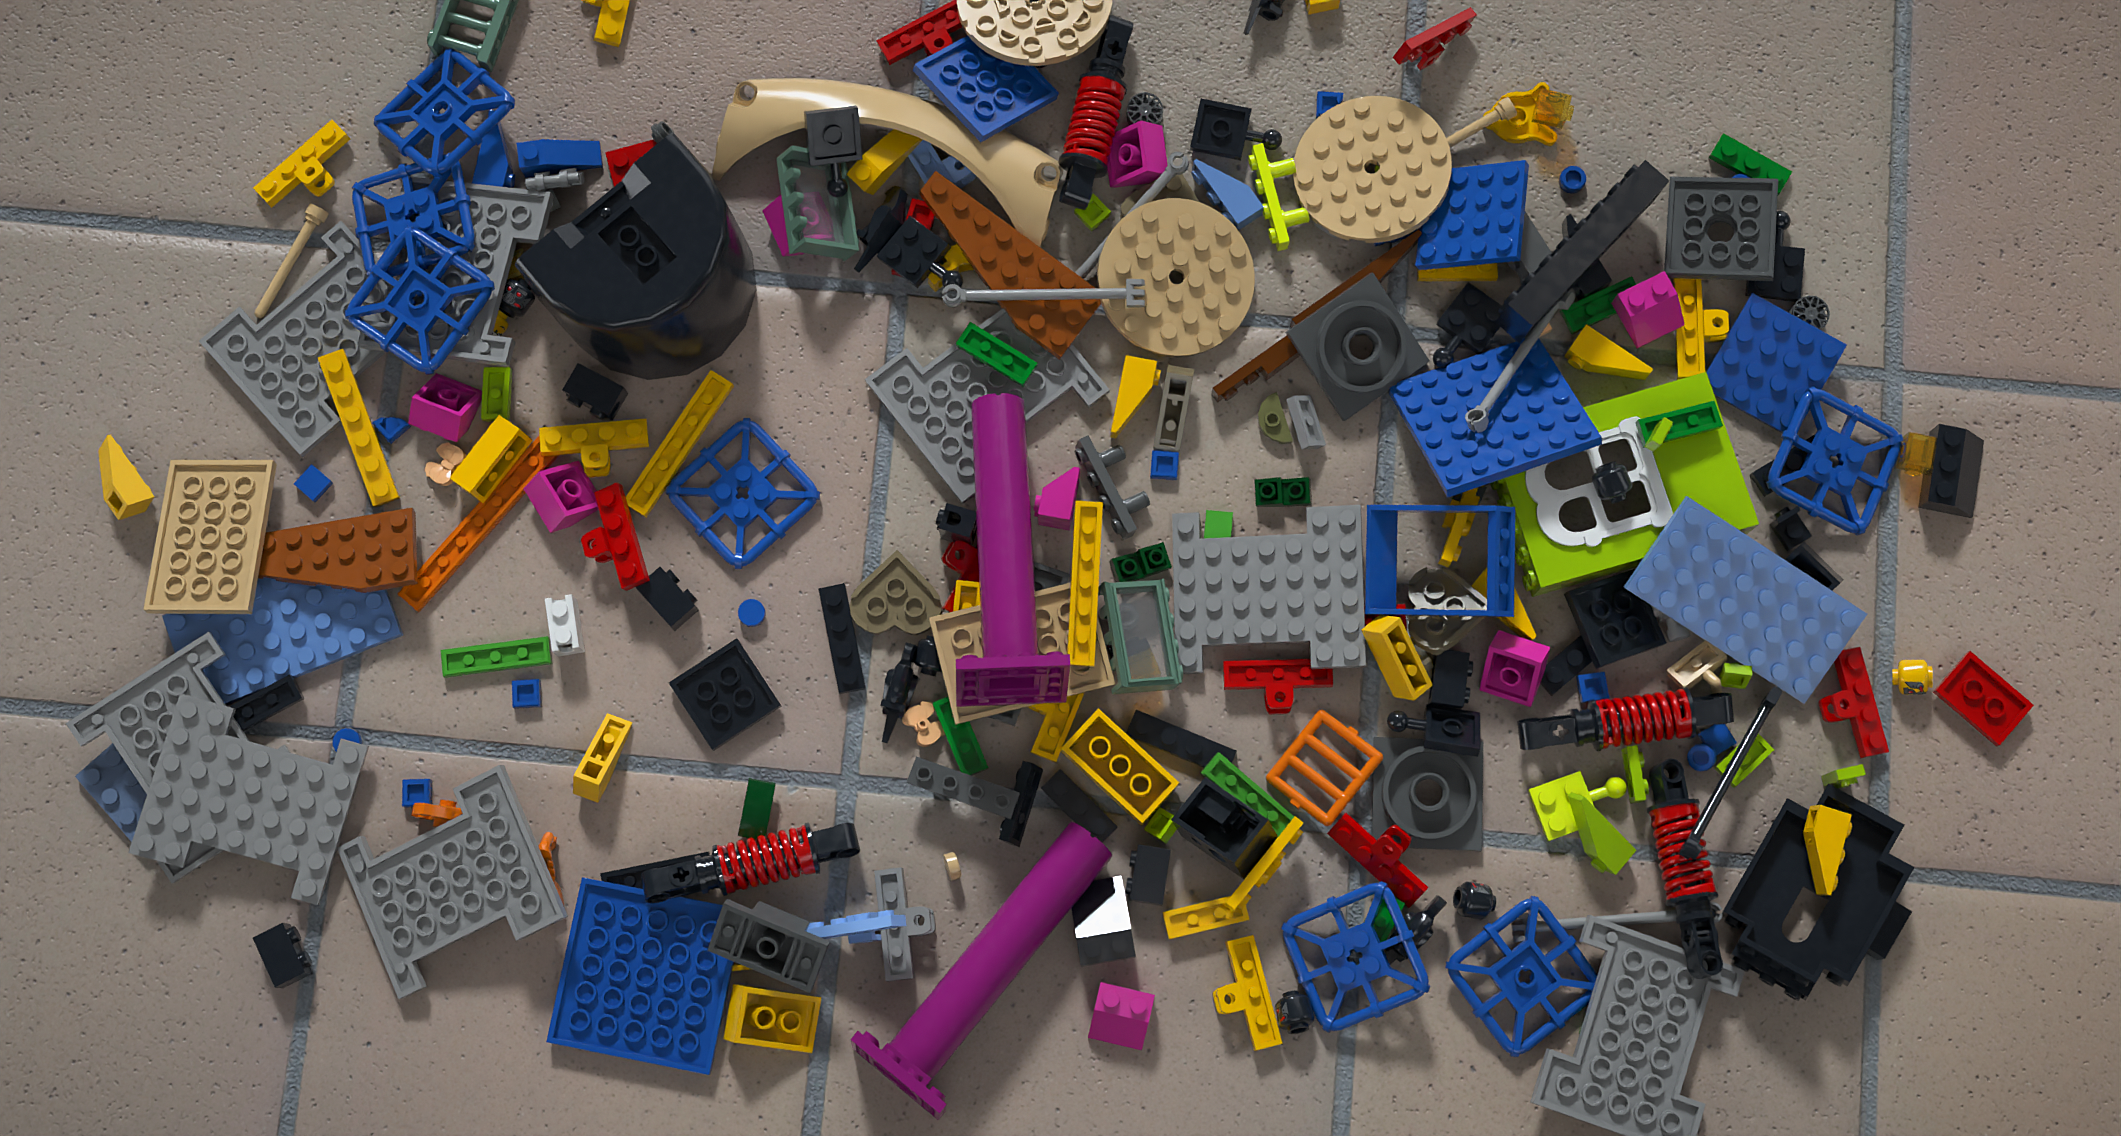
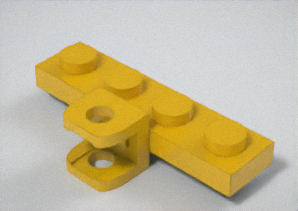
[581,0,630,47]
[253,120,350,208]
[1673,278,1729,380]
[539,419,649,478]
[1438,485,1484,567]
[1028,692,1085,763]
[1224,816,1303,911]
[1212,935,1283,1051]

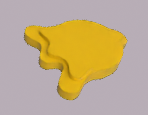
[1483,82,1557,146]

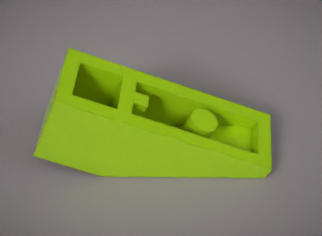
[1568,792,1637,875]

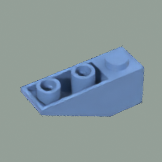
[1191,159,1264,231]

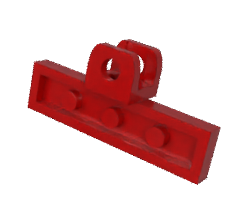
[876,0,962,65]
[1393,7,1477,70]
[581,482,650,591]
[941,541,979,613]
[1818,647,1889,759]
[1223,659,1333,715]
[1327,813,1428,908]

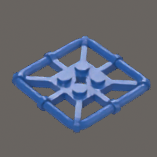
[374,48,515,177]
[352,152,475,280]
[344,226,495,375]
[1766,387,1904,536]
[666,418,820,569]
[1281,881,1430,1033]
[1445,896,1598,1057]

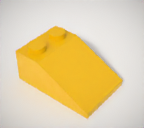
[723,984,821,1053]

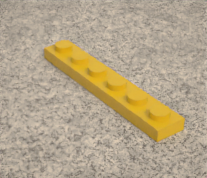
[318,349,400,507]
[626,370,734,518]
[1067,501,1103,667]

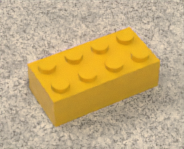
[1061,708,1179,826]

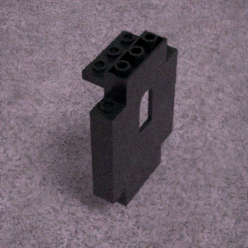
[1722,784,1915,1001]

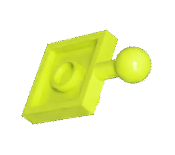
[1528,771,1627,842]

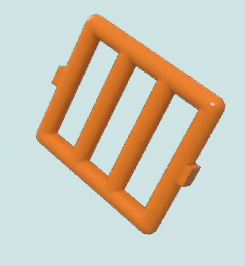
[1266,710,1383,826]

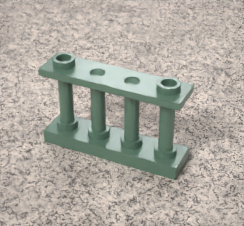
[427,0,519,72]

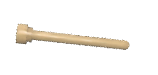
[1446,97,1517,148]
[254,203,329,319]

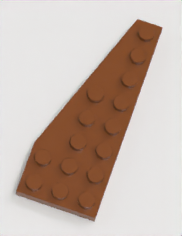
[919,171,1101,360]
[258,508,418,593]

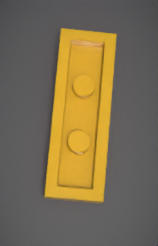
[1417,263,1498,281]
[1162,896,1250,940]

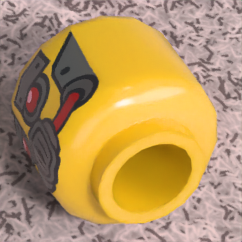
[1892,660,1933,695]

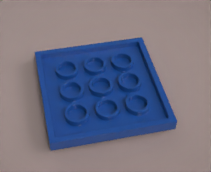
[913,35,1059,143]
[1415,160,1529,270]
[1706,293,1847,433]

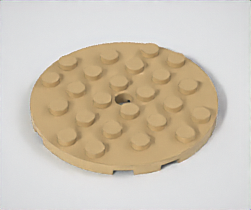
[957,0,1113,66]
[1293,96,1452,243]
[1097,198,1255,357]

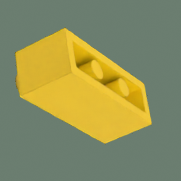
[450,415,533,503]
[1361,615,1433,701]

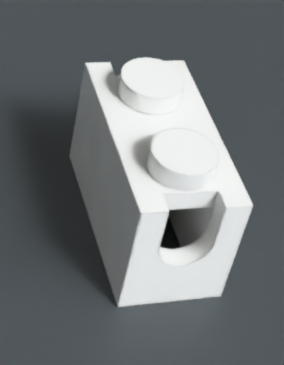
[545,594,585,657]

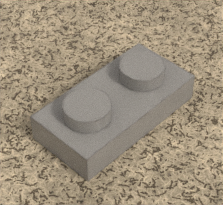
[1286,395,1326,449]

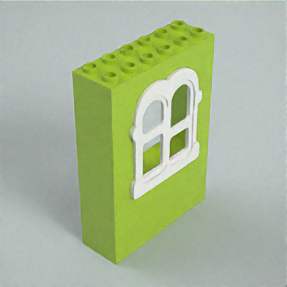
[1490,372,1759,597]

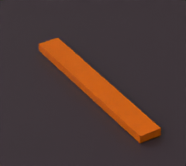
[397,436,559,612]

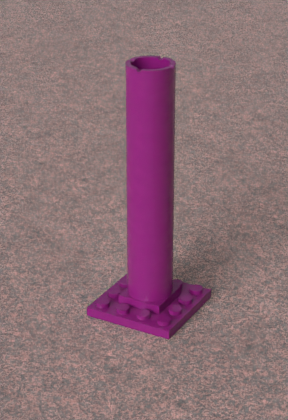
[956,393,1070,707]
[850,822,1112,1120]

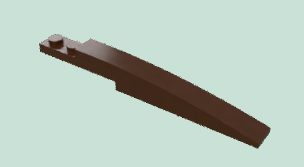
[1211,229,1422,403]

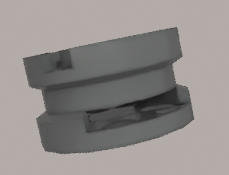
[1126,92,1163,126]
[1788,295,1830,330]

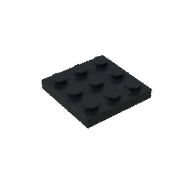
[1564,569,1667,669]
[669,638,782,751]

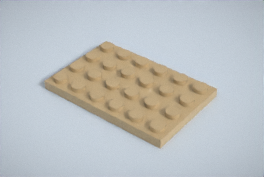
[143,460,277,614]
[929,583,1115,725]

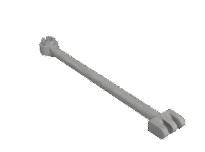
[1076,152,1189,279]
[942,279,1145,308]
[1465,292,1575,433]
[1512,902,1723,942]

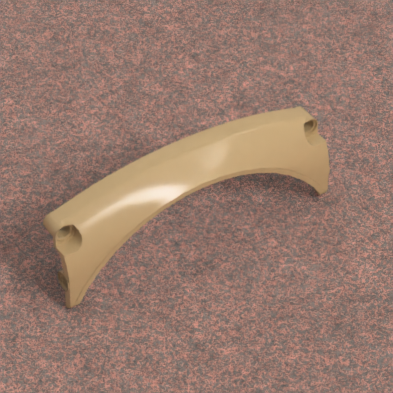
[712,78,1063,248]

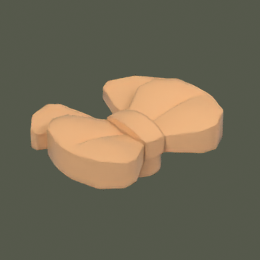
[425,442,467,486]
[902,701,945,747]

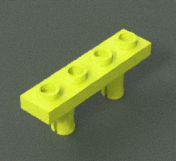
[1248,143,1310,251]

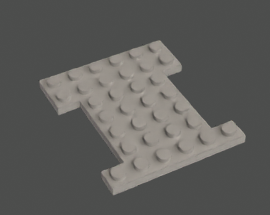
[357,177,554,367]
[199,221,394,457]
[865,308,1110,504]
[1172,505,1367,674]
[66,632,291,883]
[128,693,369,905]
[337,765,568,999]
[1530,915,1745,1136]

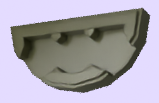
[1258,392,1293,444]

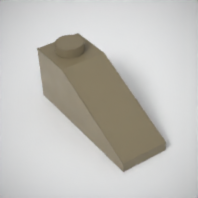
[1153,365,1194,452]

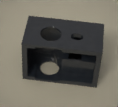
[1171,777,1278,879]

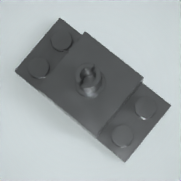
[707,899,830,993]

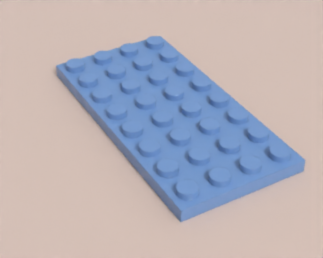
[1624,496,1867,704]
[162,577,403,706]

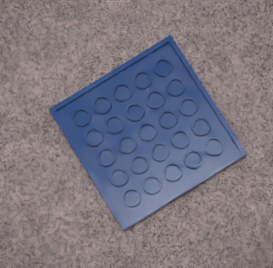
[1388,338,1602,498]
[546,877,734,1075]

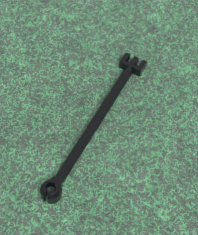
[1678,687,1782,861]

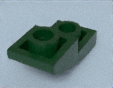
[1254,477,1312,507]
[1109,542,1172,582]
[738,778,776,840]

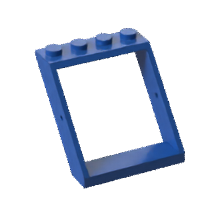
[1365,505,1515,617]

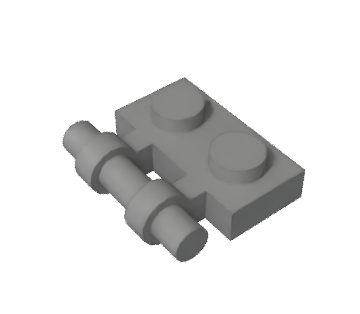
[525,168,585,191]

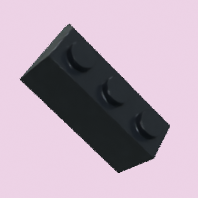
[1918,424,1984,518]

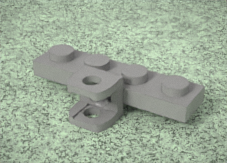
[874,867,936,982]

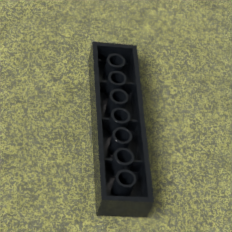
[1496,160,1669,344]

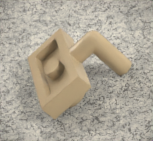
[1666,640,1727,694]

